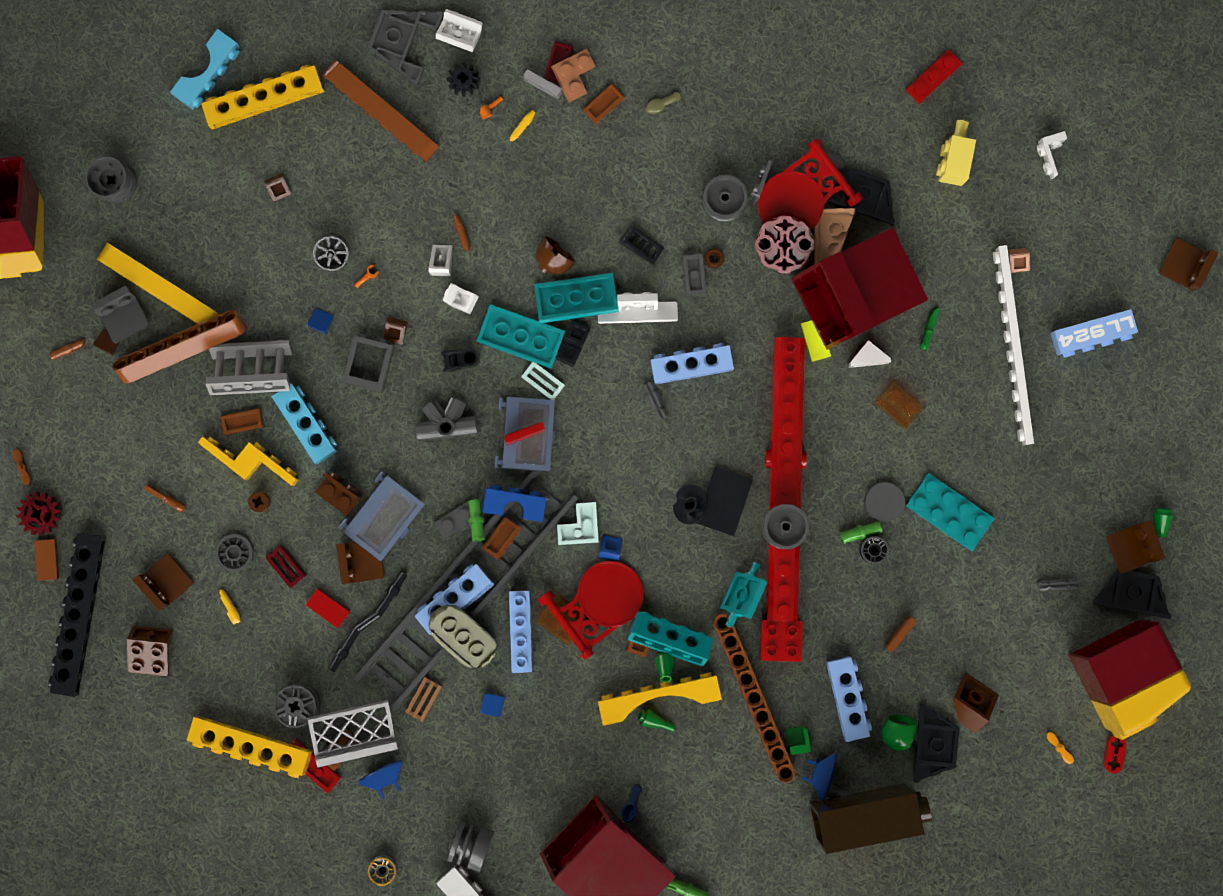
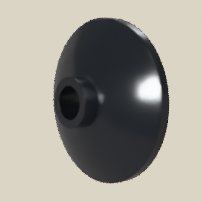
[673,485,708,525]

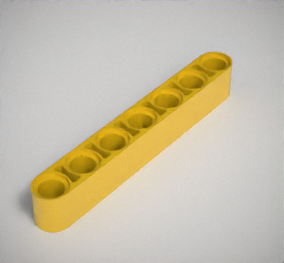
[97,243,220,324]

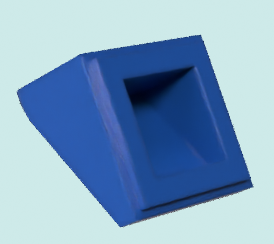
[307,308,334,334]
[599,535,622,562]
[480,692,505,717]

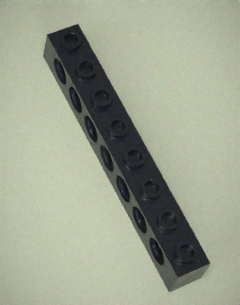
[48,533,106,697]

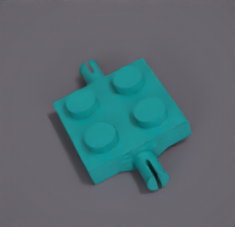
[720,562,767,628]

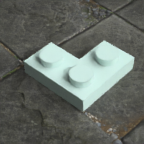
[557,502,598,545]

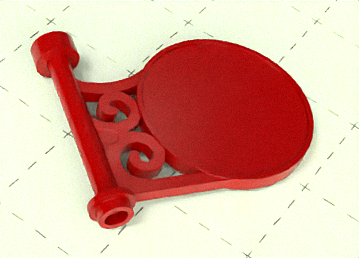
[758,138,864,237]
[538,561,644,660]

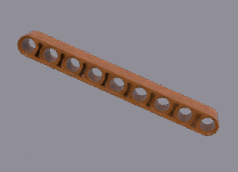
[713,613,795,783]

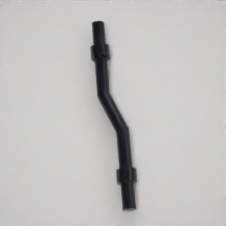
[328,571,408,672]

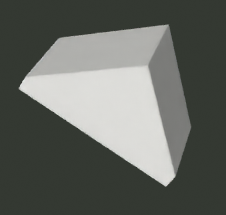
[429,245,452,276]
[848,340,891,368]

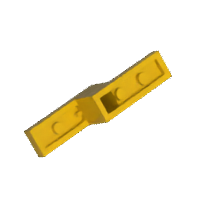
[198,436,299,486]

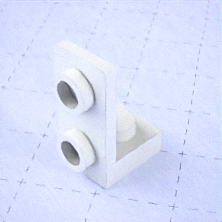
[1037,131,1067,179]

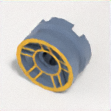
[368,855,398,886]

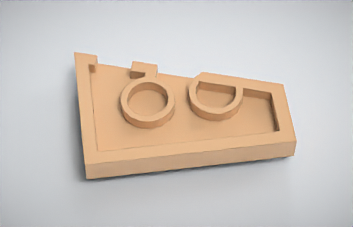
[814,208,856,264]

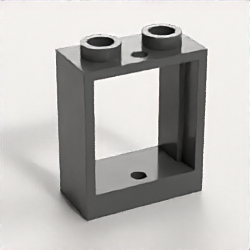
[342,333,395,393]

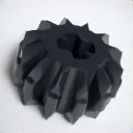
[447,62,481,97]

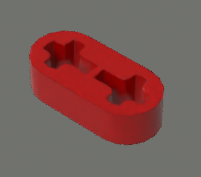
[1103,735,1126,774]

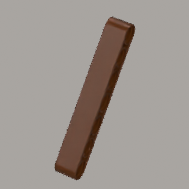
[322,60,439,162]
[112,310,246,384]

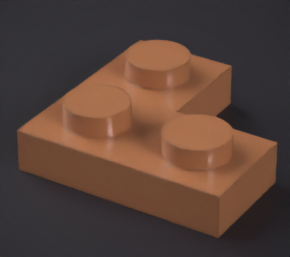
[551,49,596,103]

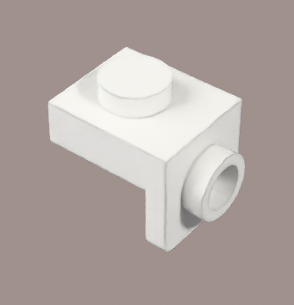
[443,283,479,314]

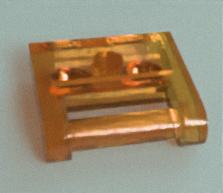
[536,593,588,646]

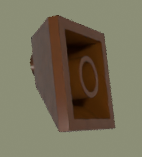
[953,672,999,734]

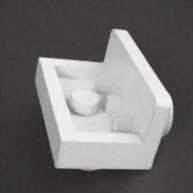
[436,9,483,52]

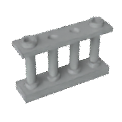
[206,340,292,395]

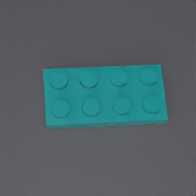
[534,273,619,323]
[476,304,565,369]
[906,473,995,552]

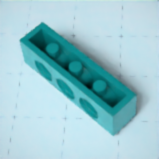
[627,611,714,667]

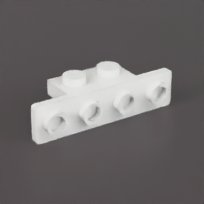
[598,292,678,324]

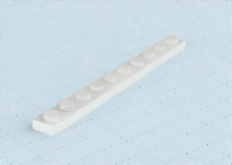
[993,245,1034,446]

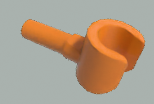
[479,96,503,120]
[354,265,379,288]

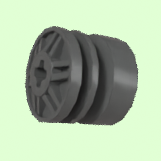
[85,156,137,203]
[273,683,321,728]
[447,820,494,873]

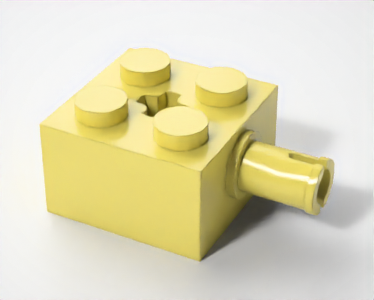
[936,120,976,186]

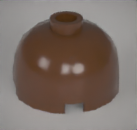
[535,236,575,275]

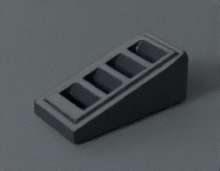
[618,226,664,265]

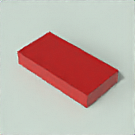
[504,422,545,446]
[306,588,350,628]

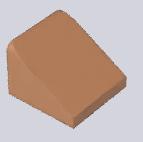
[1008,248,1030,273]

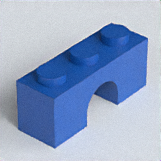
[481,484,546,522]

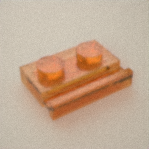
[875,382,924,430]

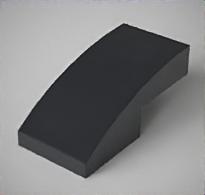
[556,320,591,368]

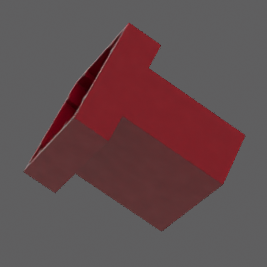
[791,228,929,350]
[539,795,676,896]

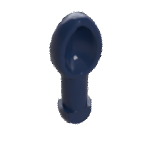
[622,784,642,823]

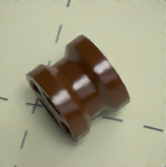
[248,492,270,512]

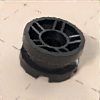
[859,536,889,564]

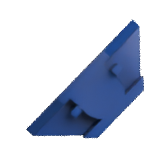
[801,753,837,801]
[358,760,403,799]

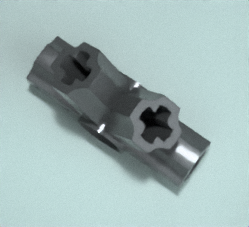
[415,398,478,441]

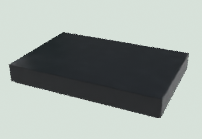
[696,467,753,536]

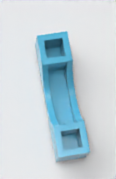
[170,29,240,110]

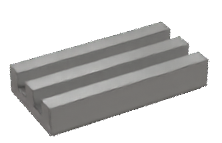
[524,70,562,99]

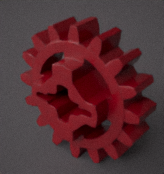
[16,492,62,536]

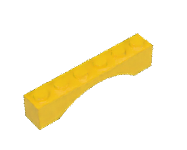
[598,672,722,726]

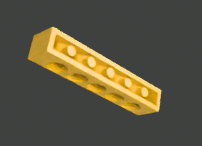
[201,65,325,129]
[187,716,313,778]

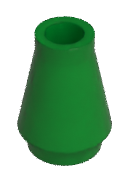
[1153,507,1174,538]
[654,652,674,682]

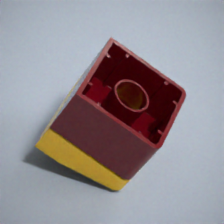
[0,156,44,279]
[1068,619,1191,740]

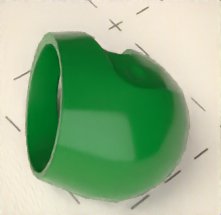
[882,714,917,751]

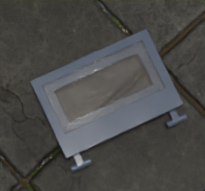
[495,397,555,471]
[338,471,425,561]

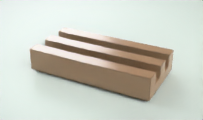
[405,677,442,722]

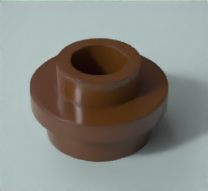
[704,248,724,269]

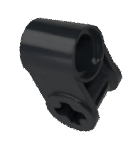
[441,348,480,372]

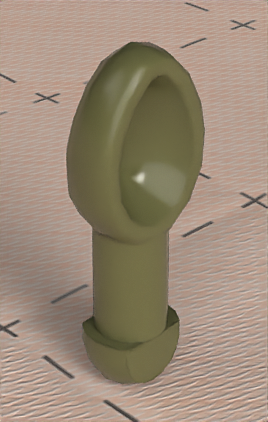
[645,92,682,114]

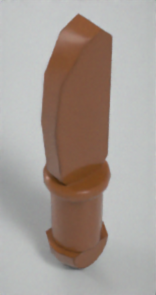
[144,484,185,512]

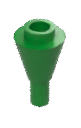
[638,707,675,732]

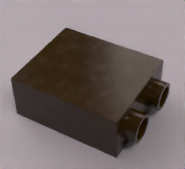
[810,783,932,854]

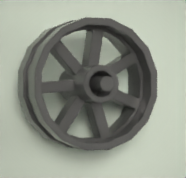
[313,233,350,271]

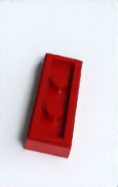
[284,738,342,793]

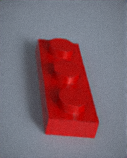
[905,50,963,105]

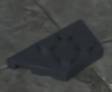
[823,168,895,226]
[1092,569,1171,619]
[913,704,960,783]

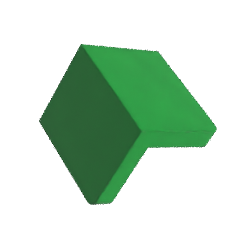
[786,726,811,755]

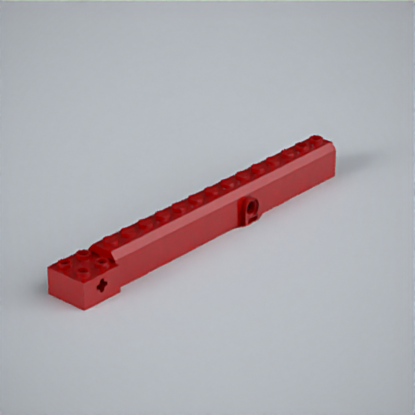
[759,337,807,662]

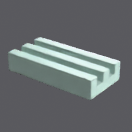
[521,362,565,400]

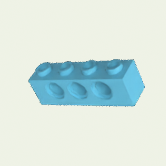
[271,383,338,464]

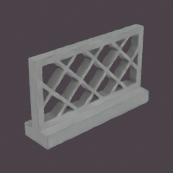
[307,700,398,768]

